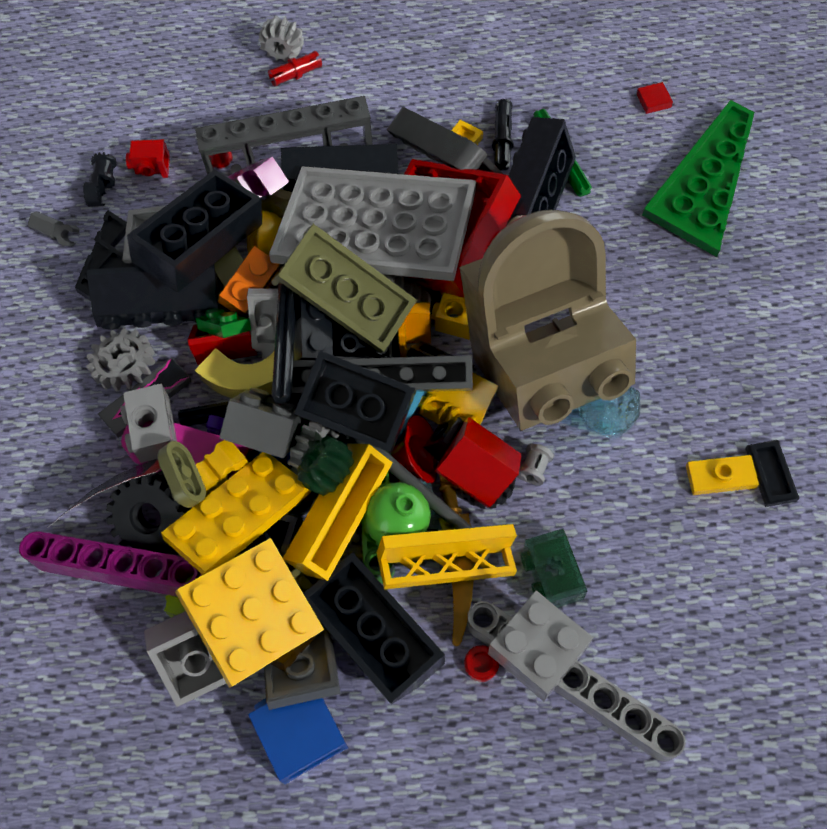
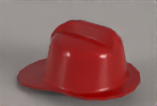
[391,415,437,483]

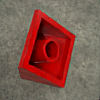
[187,315,257,365]
[434,417,521,508]

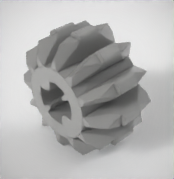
[258,15,304,63]

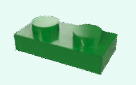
[196,308,251,338]

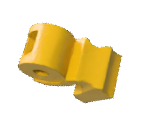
[196,440,249,496]

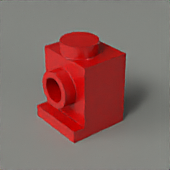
[126,139,170,178]

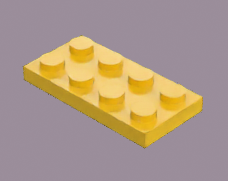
[161,452,311,575]

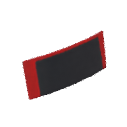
[47,459,160,528]

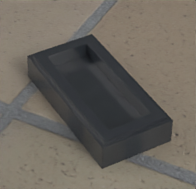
[745,440,800,507]

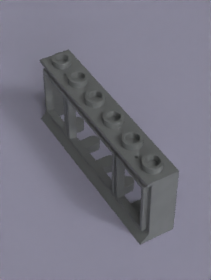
[195,96,373,175]

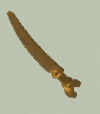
[438,463,474,646]

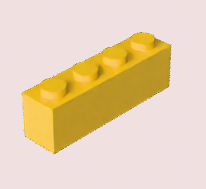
[283,443,393,581]

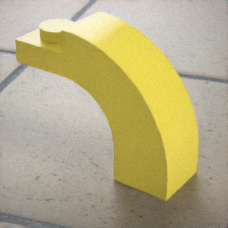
[195,348,274,399]

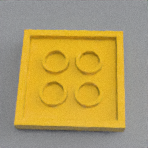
[175,538,324,688]

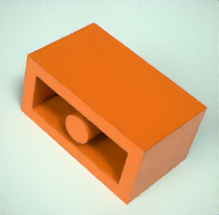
[218,246,280,317]

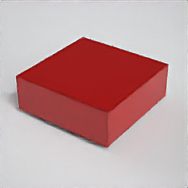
[636,82,673,114]

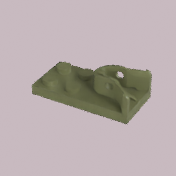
[271,223,417,353]

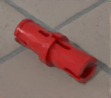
[268,51,322,87]

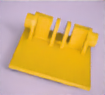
[418,372,499,425]

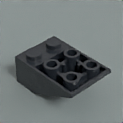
[293,296,392,361]

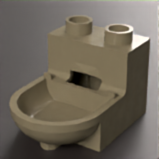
[460,210,636,431]

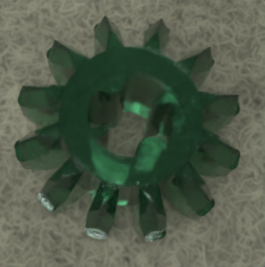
[297,436,354,496]

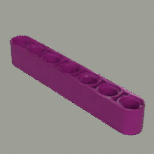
[19,531,202,597]

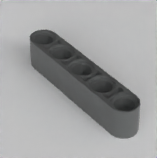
[386,107,487,170]

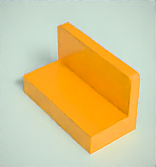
[398,302,431,357]

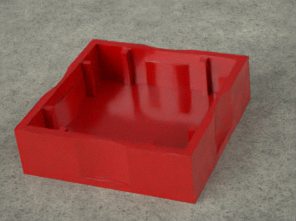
[404,159,521,298]

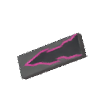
[98,358,192,438]

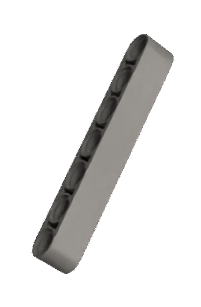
[467,601,686,762]

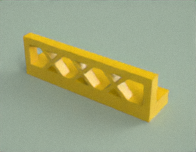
[376,524,517,590]

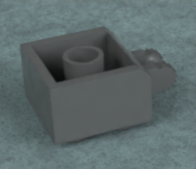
[219,388,305,458]

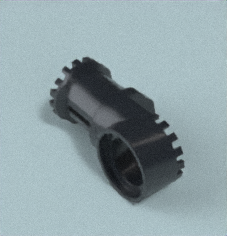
[83,152,117,207]

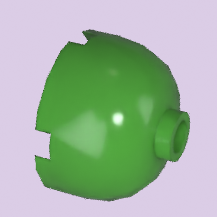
[362,482,431,546]

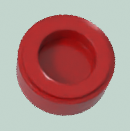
[464,645,499,682]

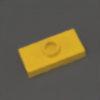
[686,455,759,495]

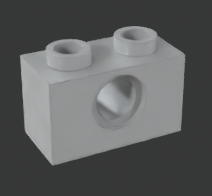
[120,383,177,463]

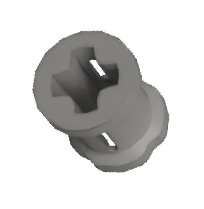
[517,443,554,486]

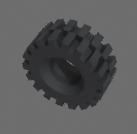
[106,470,191,554]

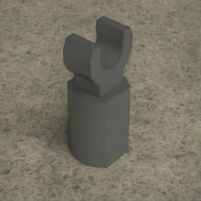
[27,211,80,246]

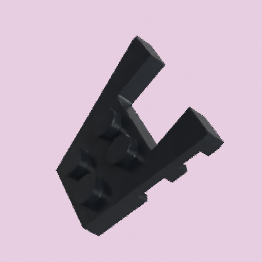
[75,210,138,301]

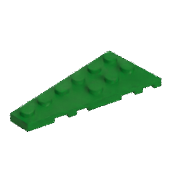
[642,100,755,257]

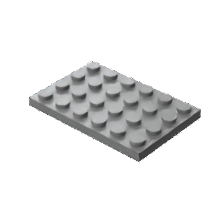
[269,166,477,281]

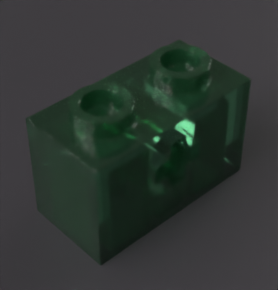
[520,528,588,608]

